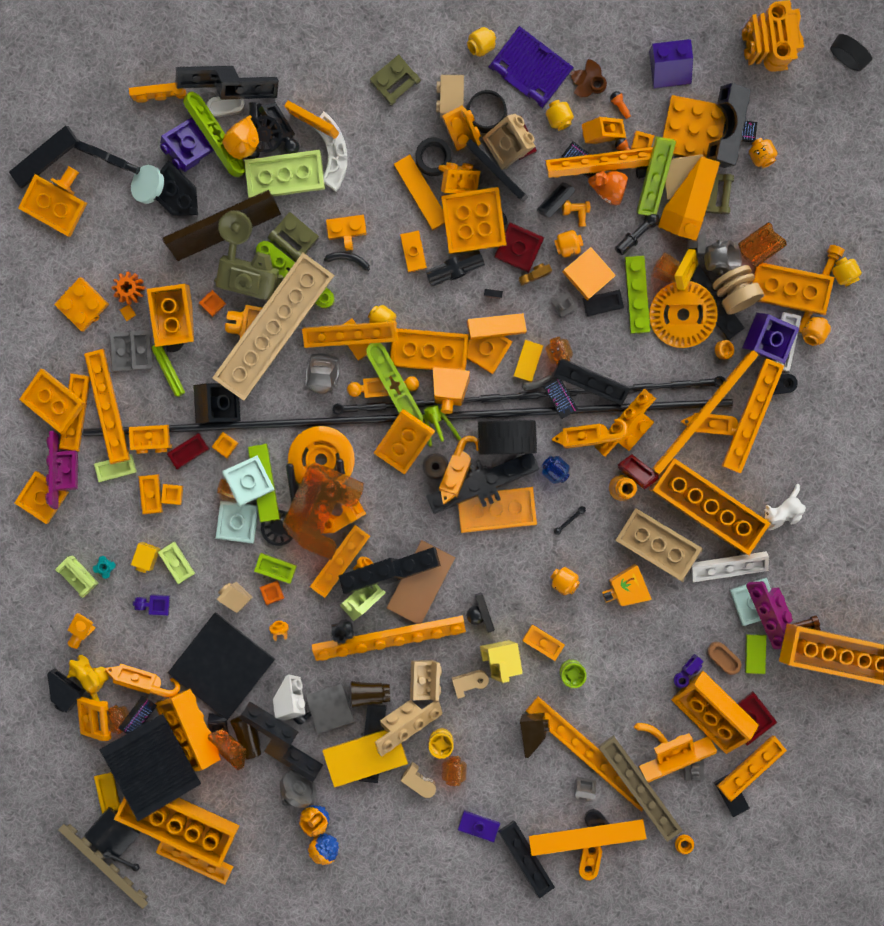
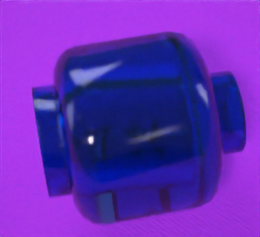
[541,456,570,484]

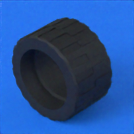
[478,420,537,455]

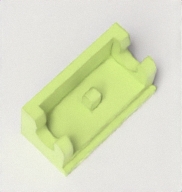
[55,556,99,598]
[340,584,386,621]

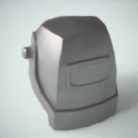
[704,240,742,274]
[304,354,339,395]

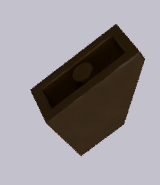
[520,713,550,758]

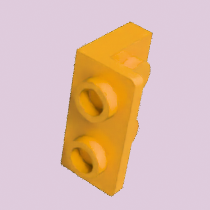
[442,105,481,151]
[438,162,481,193]
[129,425,172,454]

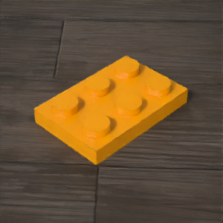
[18,174,87,237]
[19,369,86,434]
[374,409,435,475]

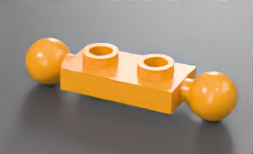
[347,375,419,398]

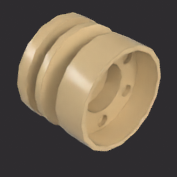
[712,265,765,315]

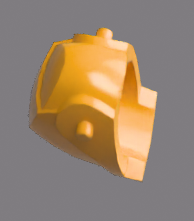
[222,115,259,159]

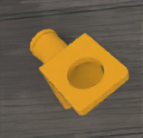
[51,166,79,195]
[67,613,95,649]

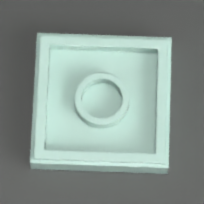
[222,455,274,507]
[215,500,258,544]
[730,577,771,626]

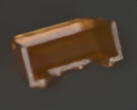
[283,463,364,560]

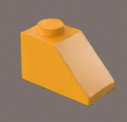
[582,117,626,144]

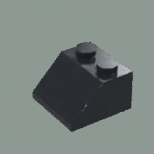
[193,383,241,424]

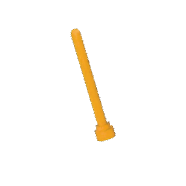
[799,245,845,333]

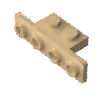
[375,700,442,756]

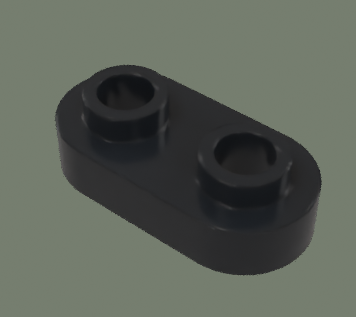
[773,374,798,395]

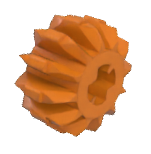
[111,272,146,305]

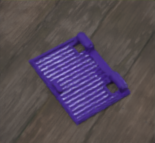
[488,26,574,108]

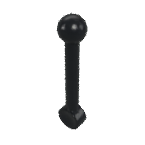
[554,506,586,535]
[103,850,140,871]

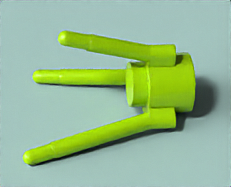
[423,405,461,447]

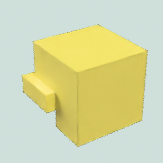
[480,640,523,683]

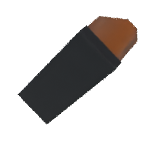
[484,289,503,299]

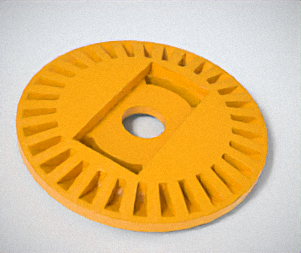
[649,281,718,348]
[288,426,355,483]

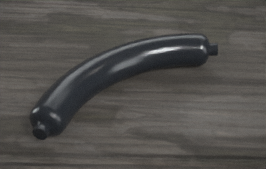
[324,252,370,271]

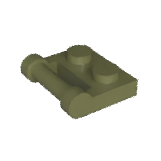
[370,54,421,106]
[706,174,734,215]
[268,212,319,262]

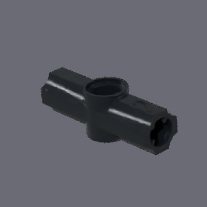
[425,250,485,287]
[331,619,354,644]

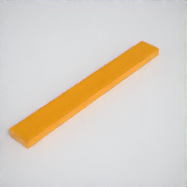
[652,350,759,475]
[526,696,644,812]

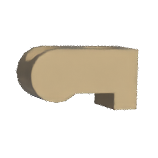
[452,670,489,699]
[401,762,436,798]

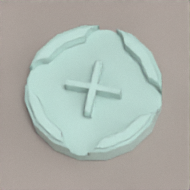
[131,165,164,204]

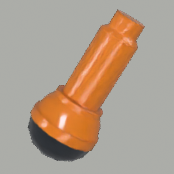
[610,91,631,119]
[615,138,630,151]

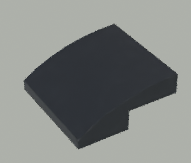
[84,807,140,861]

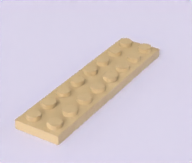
[212,253,334,401]

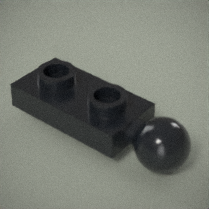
[258,102,300,154]

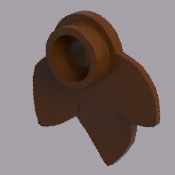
[571,59,607,97]

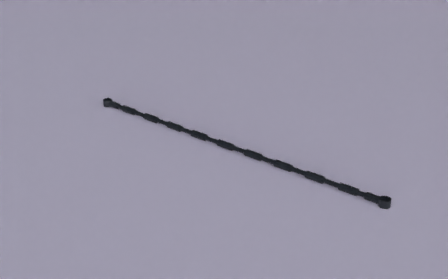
[332,376,725,415]

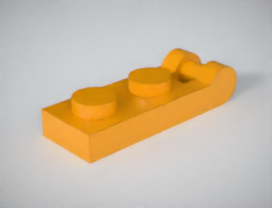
[129,83,187,103]

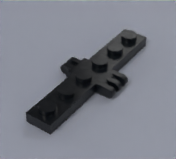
[426,453,540,514]

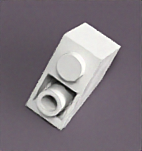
[273,675,305,720]

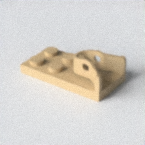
[615,508,703,582]

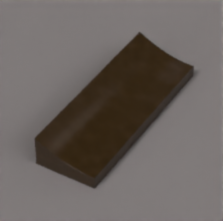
[162,190,282,261]

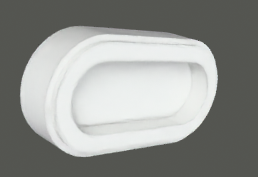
[207,96,245,118]

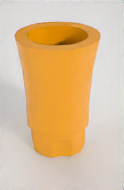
[609,475,637,501]

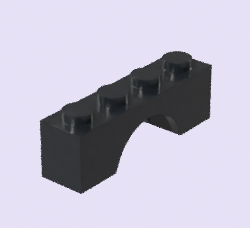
[706,83,751,168]

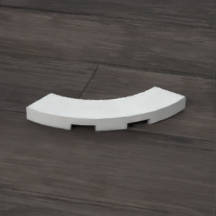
[313,111,348,192]

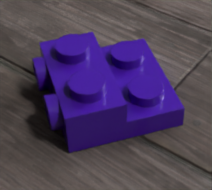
[160,117,214,172]

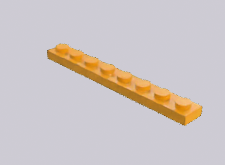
[312,615,466,661]

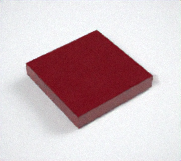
[494,222,545,273]
[737,691,778,746]

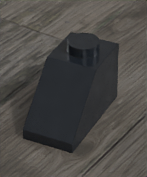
[47,668,85,713]

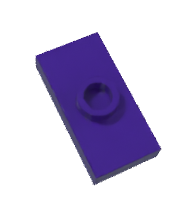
[458,810,500,842]

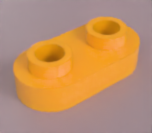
[578,846,602,880]

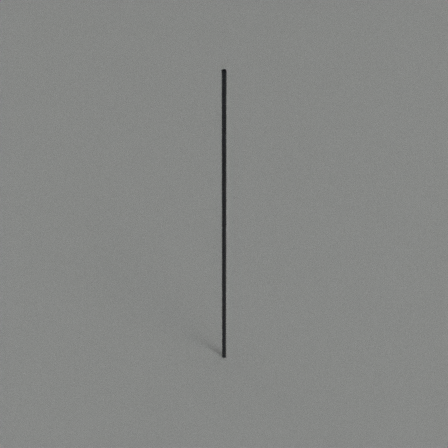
[83,399,733,437]

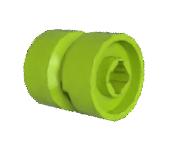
[559,659,587,688]

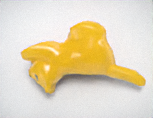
[67,655,109,702]

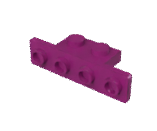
[46,431,78,509]
[746,581,793,649]

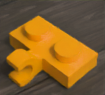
[326,215,367,251]

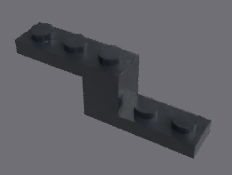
[175,66,279,100]
[338,547,441,594]
[239,702,323,782]

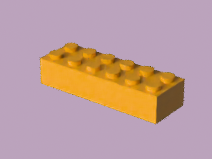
[649,458,771,555]
[779,623,884,685]
[114,797,240,868]

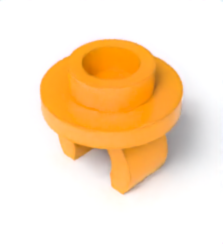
[353,557,373,570]
[269,621,289,641]

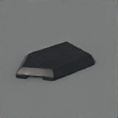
[155,160,198,216]

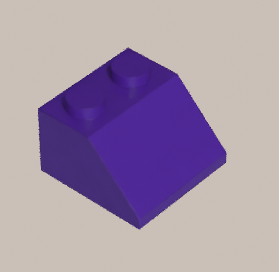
[649,39,693,89]
[742,312,799,364]

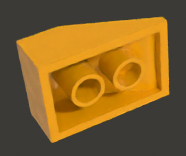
[146,284,194,347]

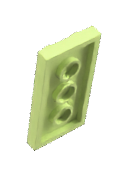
[244,150,325,198]

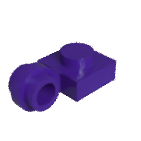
[133,594,170,616]
[673,654,704,688]

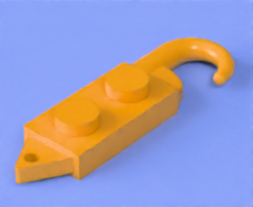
[680,413,738,436]
[552,419,628,449]
[439,436,478,505]
[105,664,180,698]

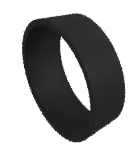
[830,34,872,71]
[466,90,507,133]

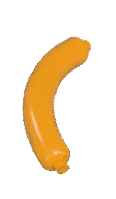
[634,723,668,743]

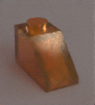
[651,252,681,284]

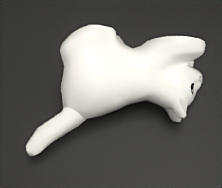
[764,484,806,530]

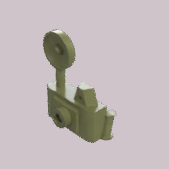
[214,211,283,300]

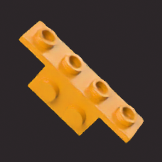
[594,389,657,457]
[639,733,717,783]

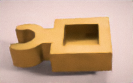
[518,263,552,286]

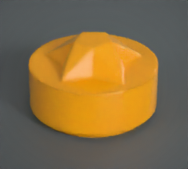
[715,340,734,360]

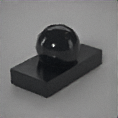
[466,593,495,633]

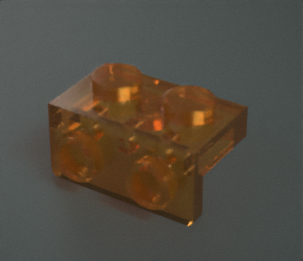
[738,222,787,267]
[208,728,247,770]

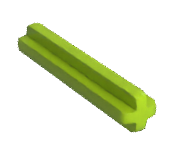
[151,345,185,397]

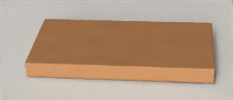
[387,540,455,624]

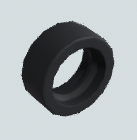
[415,137,452,177]

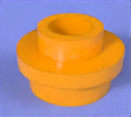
[675,834,694,854]

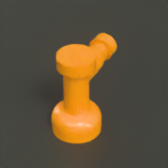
[562,200,591,227]

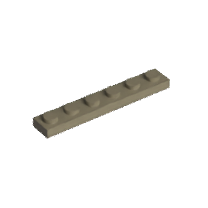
[598,735,683,842]
[58,824,148,909]

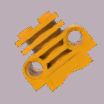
[742,0,804,72]

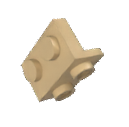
[410,660,442,701]

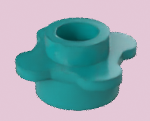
[93,556,116,579]

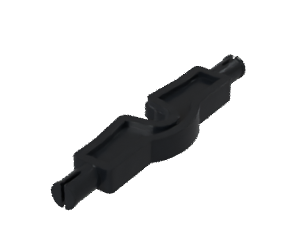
[73,140,140,175]

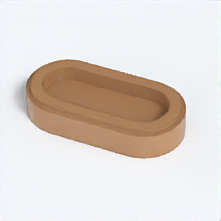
[707,642,742,675]

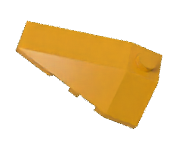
[658,157,720,241]

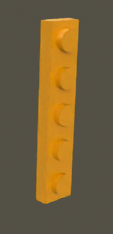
[302,321,398,348]

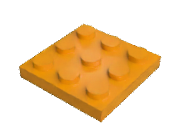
[662,95,725,158]
[441,187,507,254]

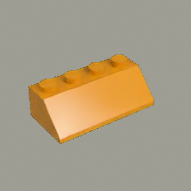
[671,671,759,754]
[155,689,221,772]

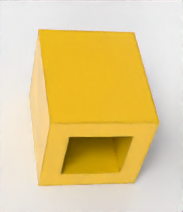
[131,542,161,573]

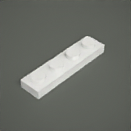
[691,551,769,582]

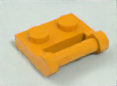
[77,696,111,741]

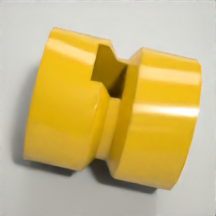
[429,728,454,759]

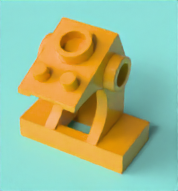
[315,498,366,533]

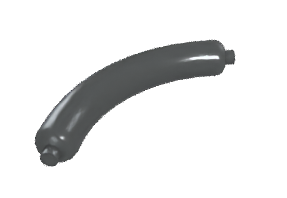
[522,371,556,390]

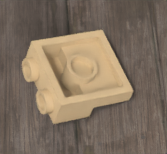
[482,114,536,170]

